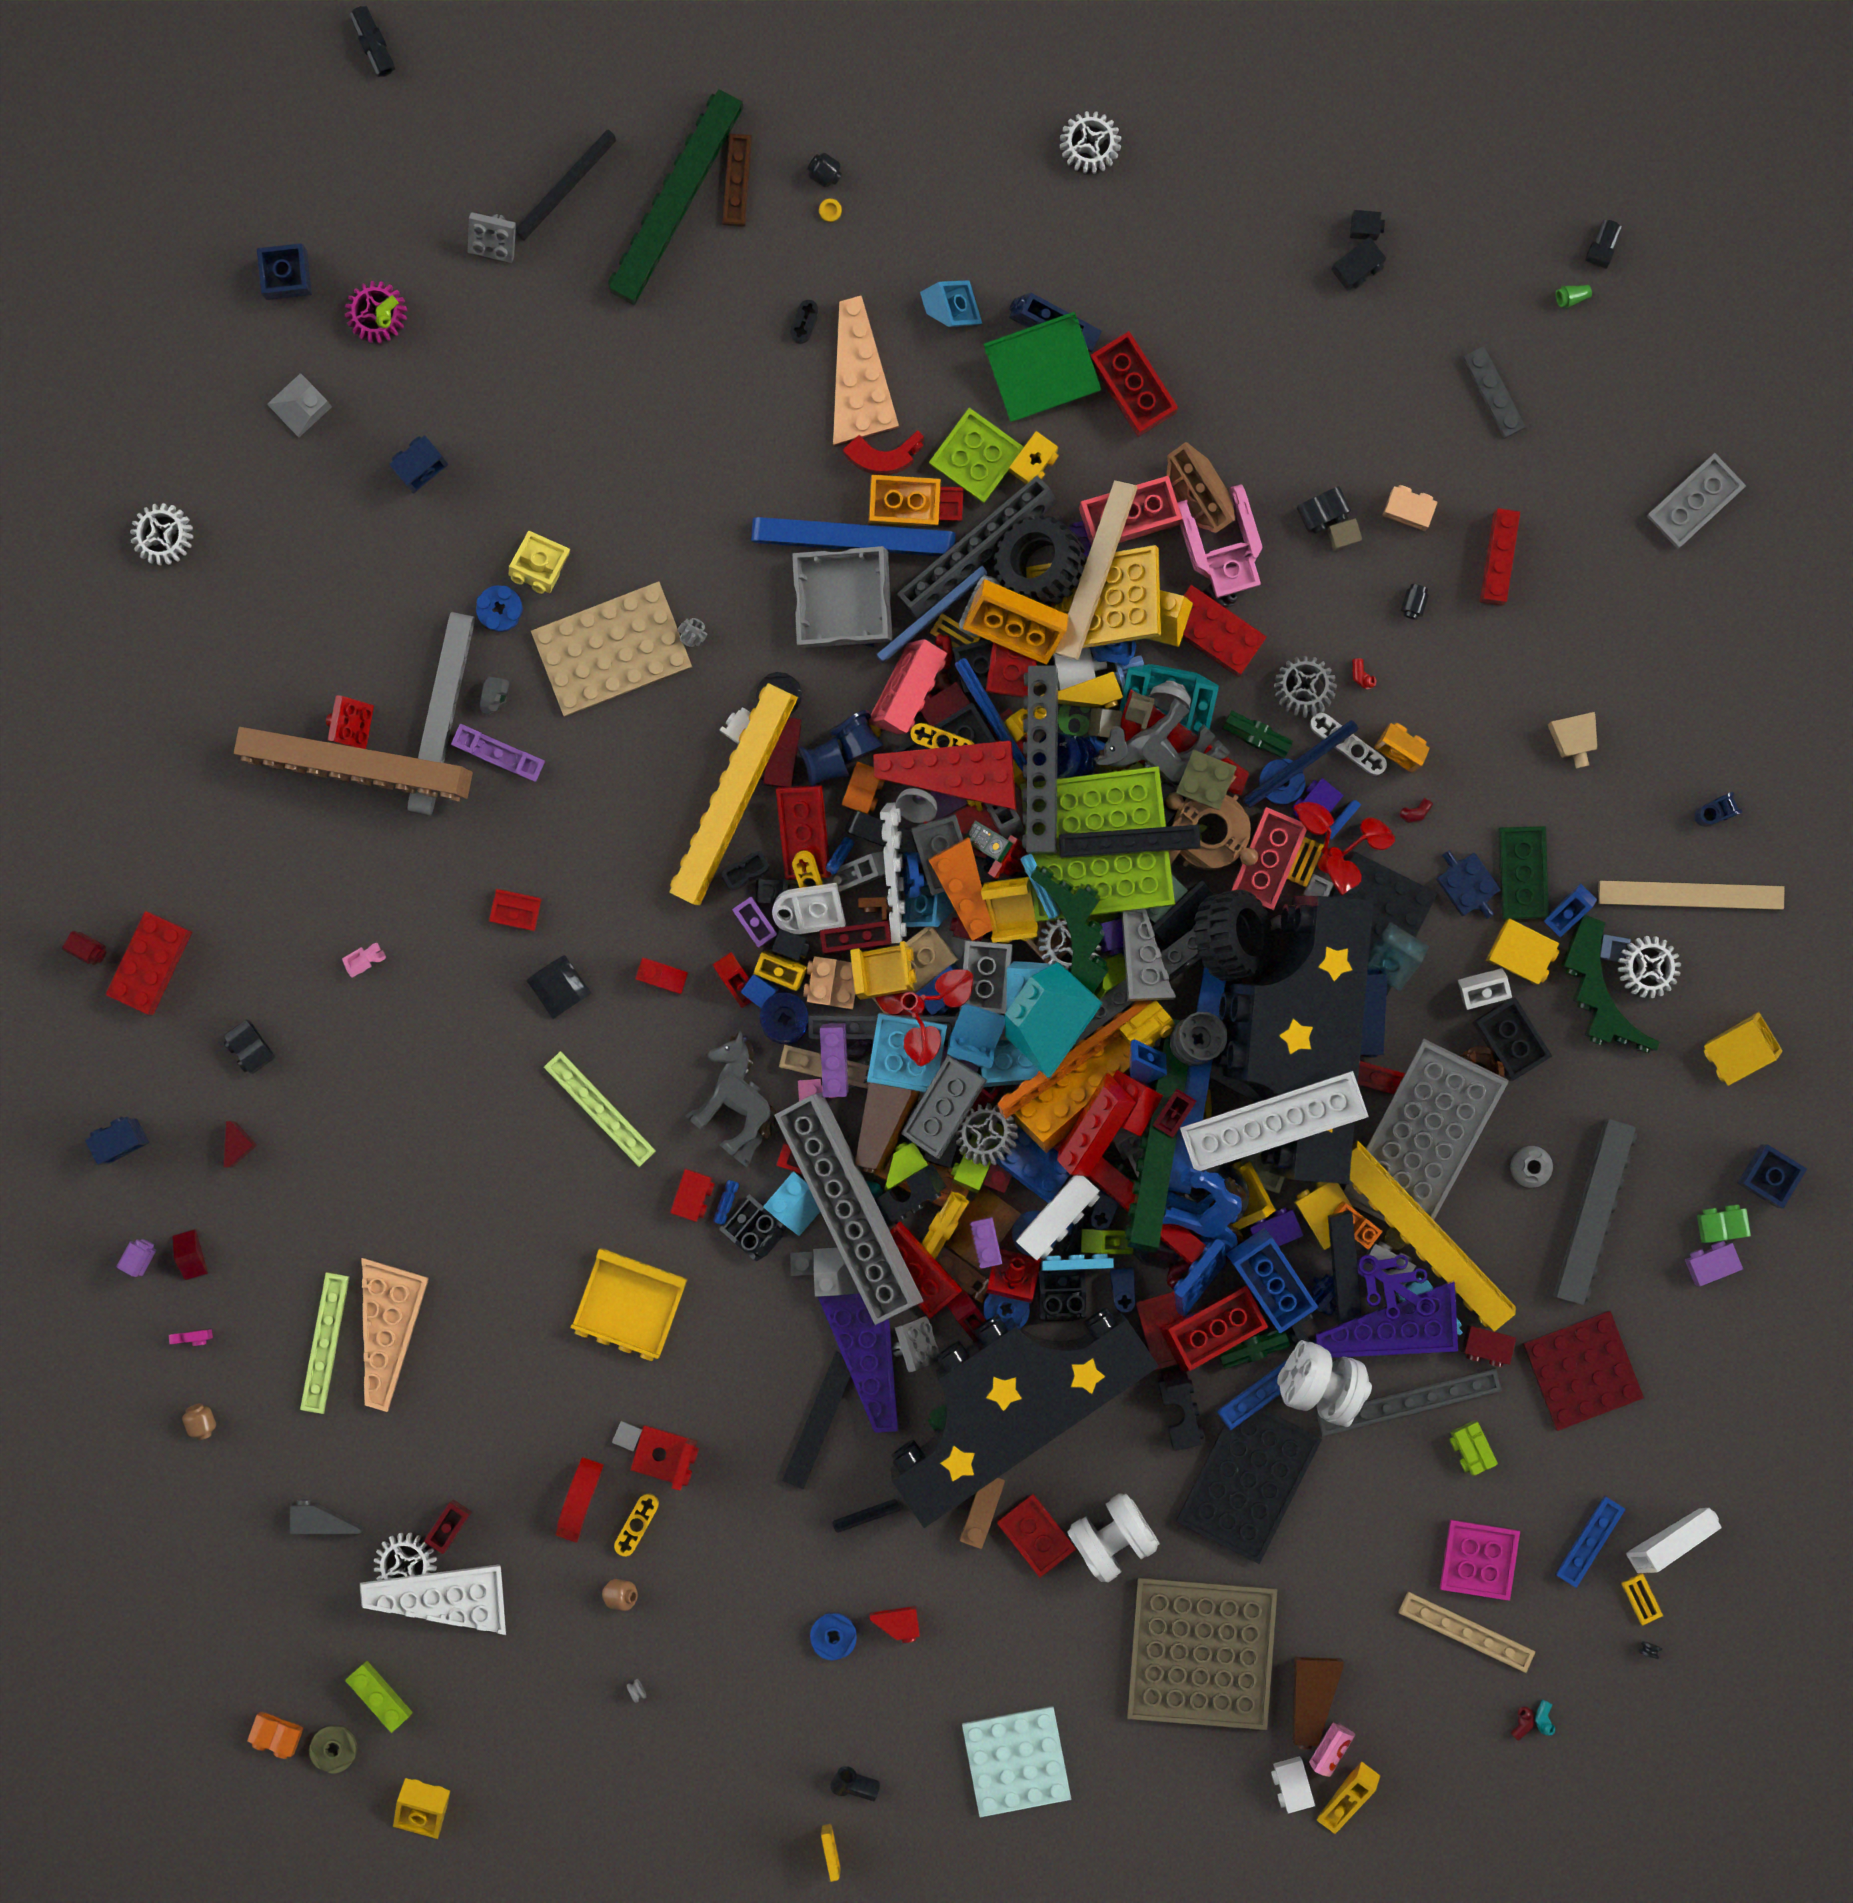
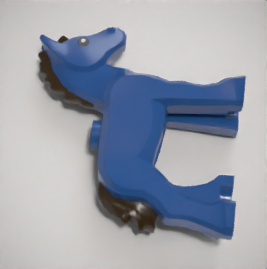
[1163,1166,1246,1253]

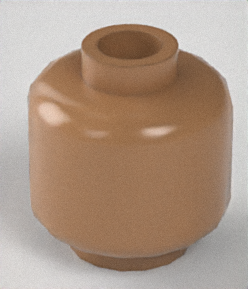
[182,1403,216,1440]
[602,1579,638,1611]

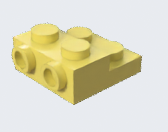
[508,530,570,594]

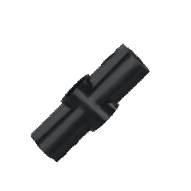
[349,6,395,77]

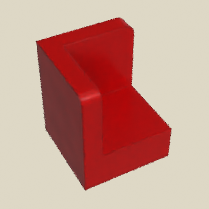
[776,1143,802,1174]

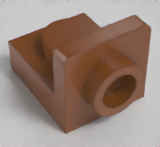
[858,897,891,922]

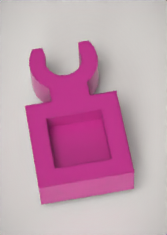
[169,1329,213,1346]

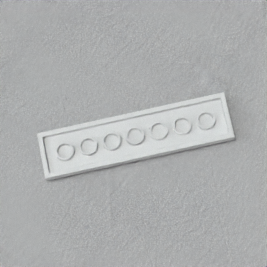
[1180,1071,1369,1171]

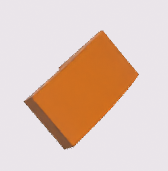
[1333,1201,1383,1250]

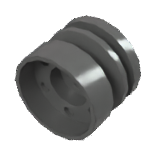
[1170,1012,1227,1066]

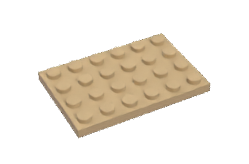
[531,581,693,717]

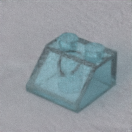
[1368,922,1429,991]

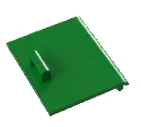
[983,311,1102,422]

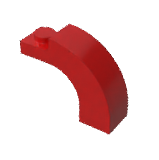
[843,430,924,475]
[555,1457,604,1543]

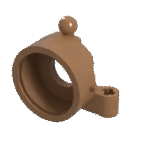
[1165,775,1258,871]

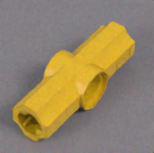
[921,1192,969,1259]

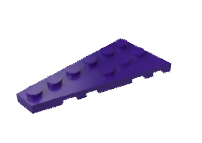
[1316,1280,1458,1358]
[818,1293,898,1433]

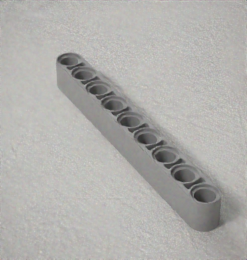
[407,612,475,816]

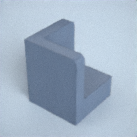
[1600,935,1631,962]

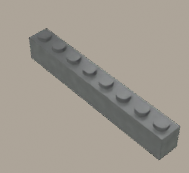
[1553,1119,1637,1305]

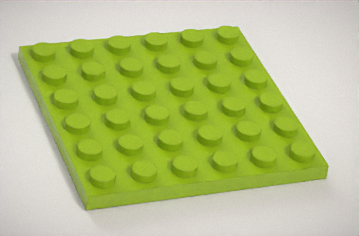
[1020,766,1175,922]

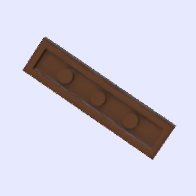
[722,133,752,227]

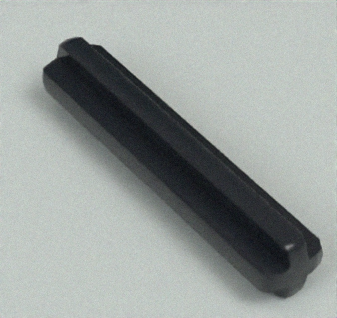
[833,1499,900,1533]

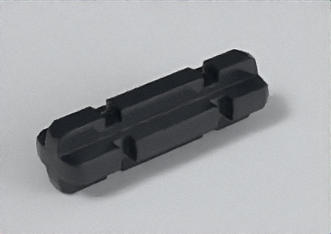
[1064,1211,1090,1255]

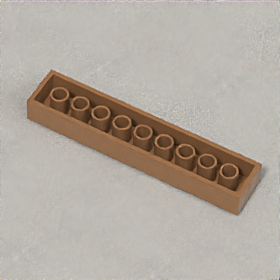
[234,727,473,802]

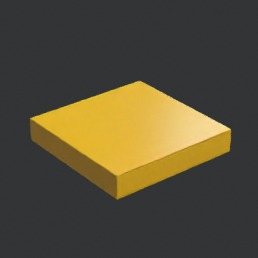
[821,1824,841,1882]

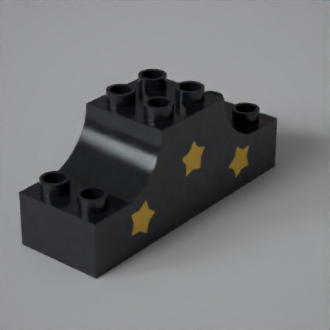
[1215,896,1373,1184]
[890,1307,1159,1528]

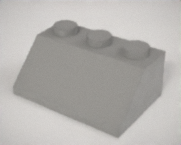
[960,941,1013,1016]

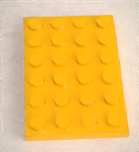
[1026,545,1161,653]

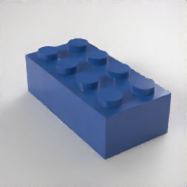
[1226,1228,1319,1333]

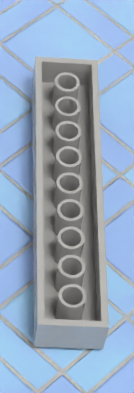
[774,1092,924,1325]

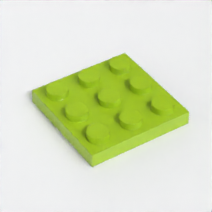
[929,408,1024,504]

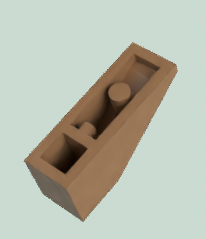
[960,1478,1005,1549]

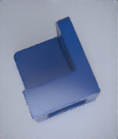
[741,974,780,1009]

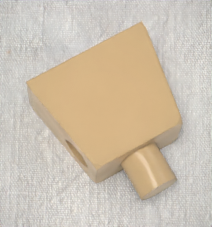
[1548,712,1597,769]

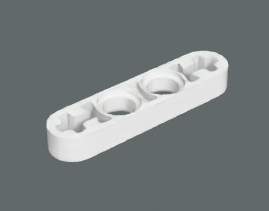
[1310,713,1387,776]

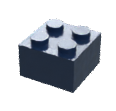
[257,243,312,300]
[389,435,449,494]
[85,1116,149,1165]
[1737,1144,1807,1208]

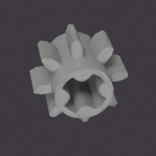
[677,618,708,647]

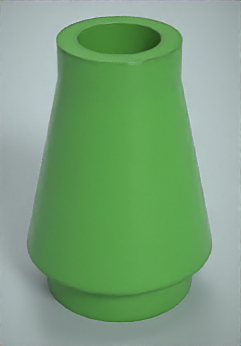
[1556,285,1592,308]

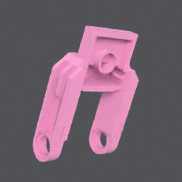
[1177,484,1263,598]

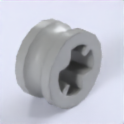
[627,1679,647,1703]

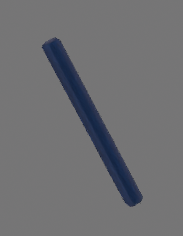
[1242,720,1359,808]

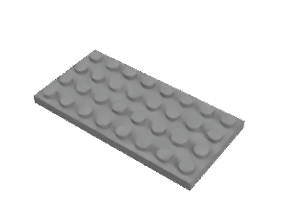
[1343,1039,1508,1222]

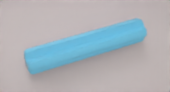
[1021,854,1060,919]

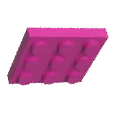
[1440,1519,1520,1601]

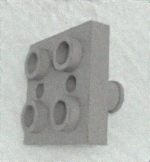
[468,212,516,263]
[892,1316,939,1372]

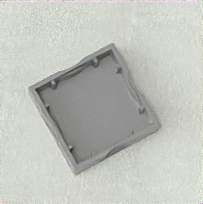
[793,546,892,648]

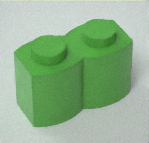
[1697,1204,1751,1243]

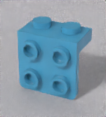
[947,1004,1005,1069]

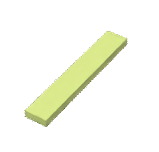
[544,1051,656,1167]
[300,1272,350,1414]

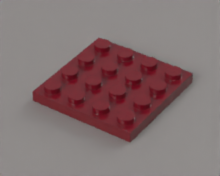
[1523,1311,1644,1431]

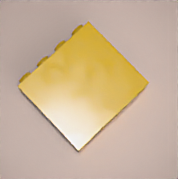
[570,1248,688,1361]

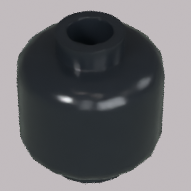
[807,153,842,187]

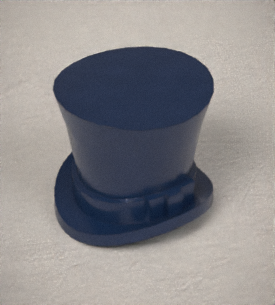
[829,710,884,764]
[797,736,849,786]

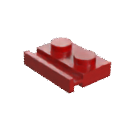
[939,487,963,522]
[489,889,542,931]

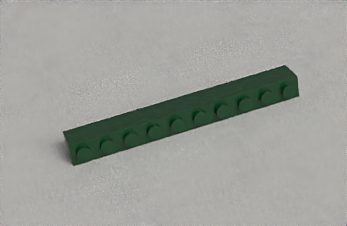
[608,89,744,306]
[1124,1019,1188,1252]

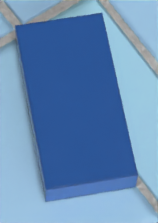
[1323,800,1361,841]

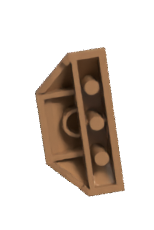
[1167,442,1235,533]

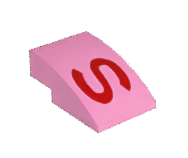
[1309,1722,1355,1777]

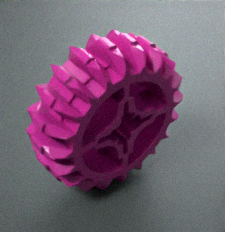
[345,281,407,343]

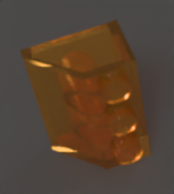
[944,1186,1021,1270]

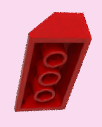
[1057,1073,1136,1176]

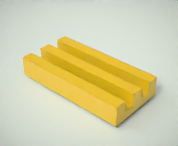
[930,613,981,648]
[1287,836,1324,888]
[1621,1573,1663,1626]

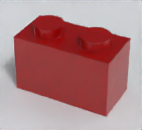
[670,1169,715,1222]

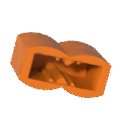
[842,762,885,815]
[247,1712,304,1759]

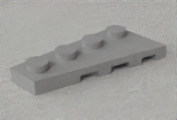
[1121,909,1175,1001]

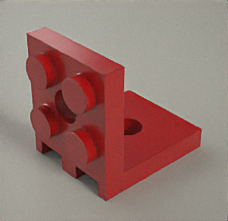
[631,1425,699,1491]

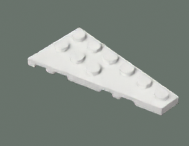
[880,802,907,943]
[360,1564,506,1635]

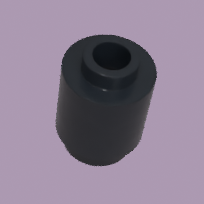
[1401,584,1429,620]

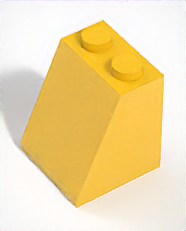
[1704,1012,1783,1086]

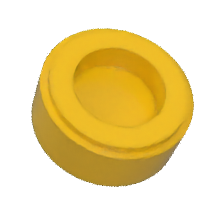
[819,198,842,222]

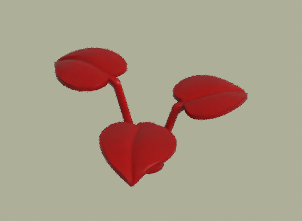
[1293,802,1395,896]
[875,969,973,1066]

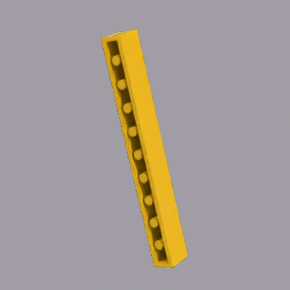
[670,683,798,905]
[1350,1141,1516,1332]

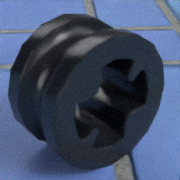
[1639,1641,1662,1659]

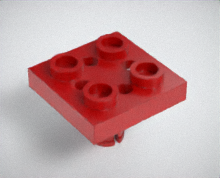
[326,695,374,749]
[986,1249,1041,1303]

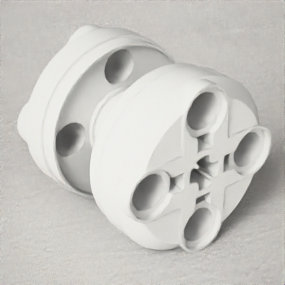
[1277,1340,1372,1427]
[1067,1493,1160,1582]

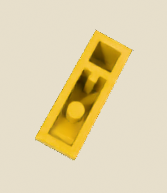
[1058,672,1123,709]
[1317,1761,1380,1834]

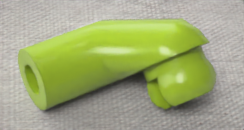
[376,295,399,328]

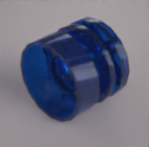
[1034,733,1096,779]
[760,993,808,1045]

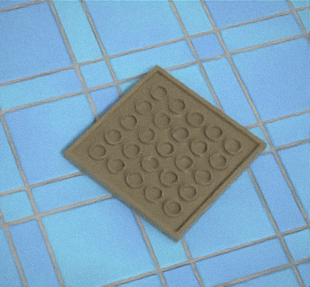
[1127,1577,1277,1730]

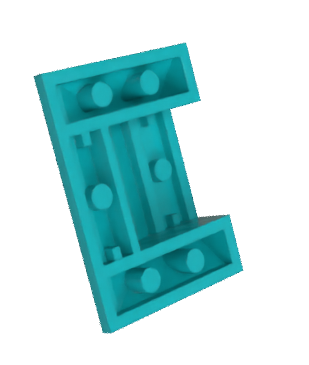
[1119,664,1219,737]
[1005,962,1103,1078]

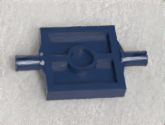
[1436,850,1501,919]

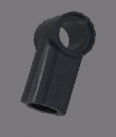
[1585,219,1622,269]
[830,1766,880,1802]

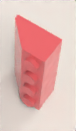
[868,639,947,735]

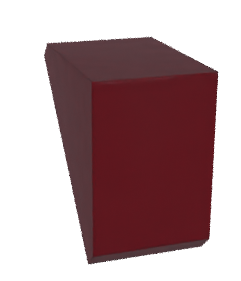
[1153,1088,1196,1138]
[224,1121,257,1168]
[173,1229,208,1280]

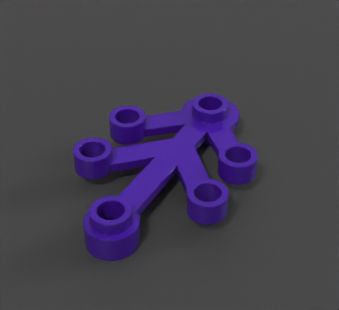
[1357,1255,1436,1321]

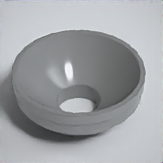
[1149,681,1191,711]
[895,787,938,824]
[1510,1146,1553,1188]

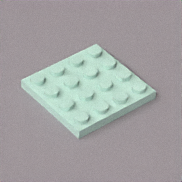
[962,1706,1071,1817]

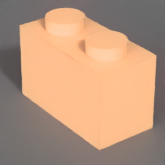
[1382,485,1438,531]

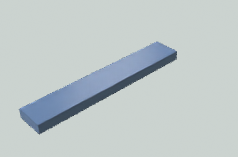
[877,566,987,663]

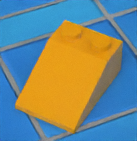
[868,475,941,526]
[1374,723,1430,773]

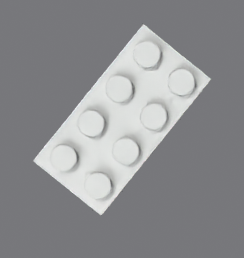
[1016,1175,1100,1260]

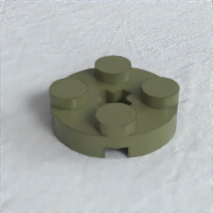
[309,1725,357,1774]

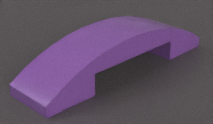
[451,724,545,782]

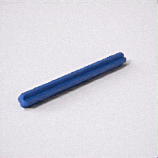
[955,658,1027,772]

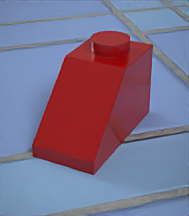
[712,952,752,1008]
[635,957,688,994]
[870,1606,920,1643]

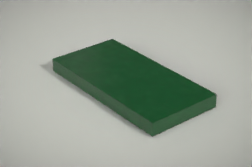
[1499,826,1549,920]

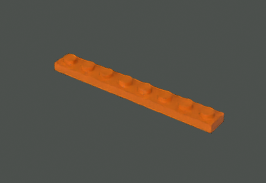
[997,1000,1152,1119]

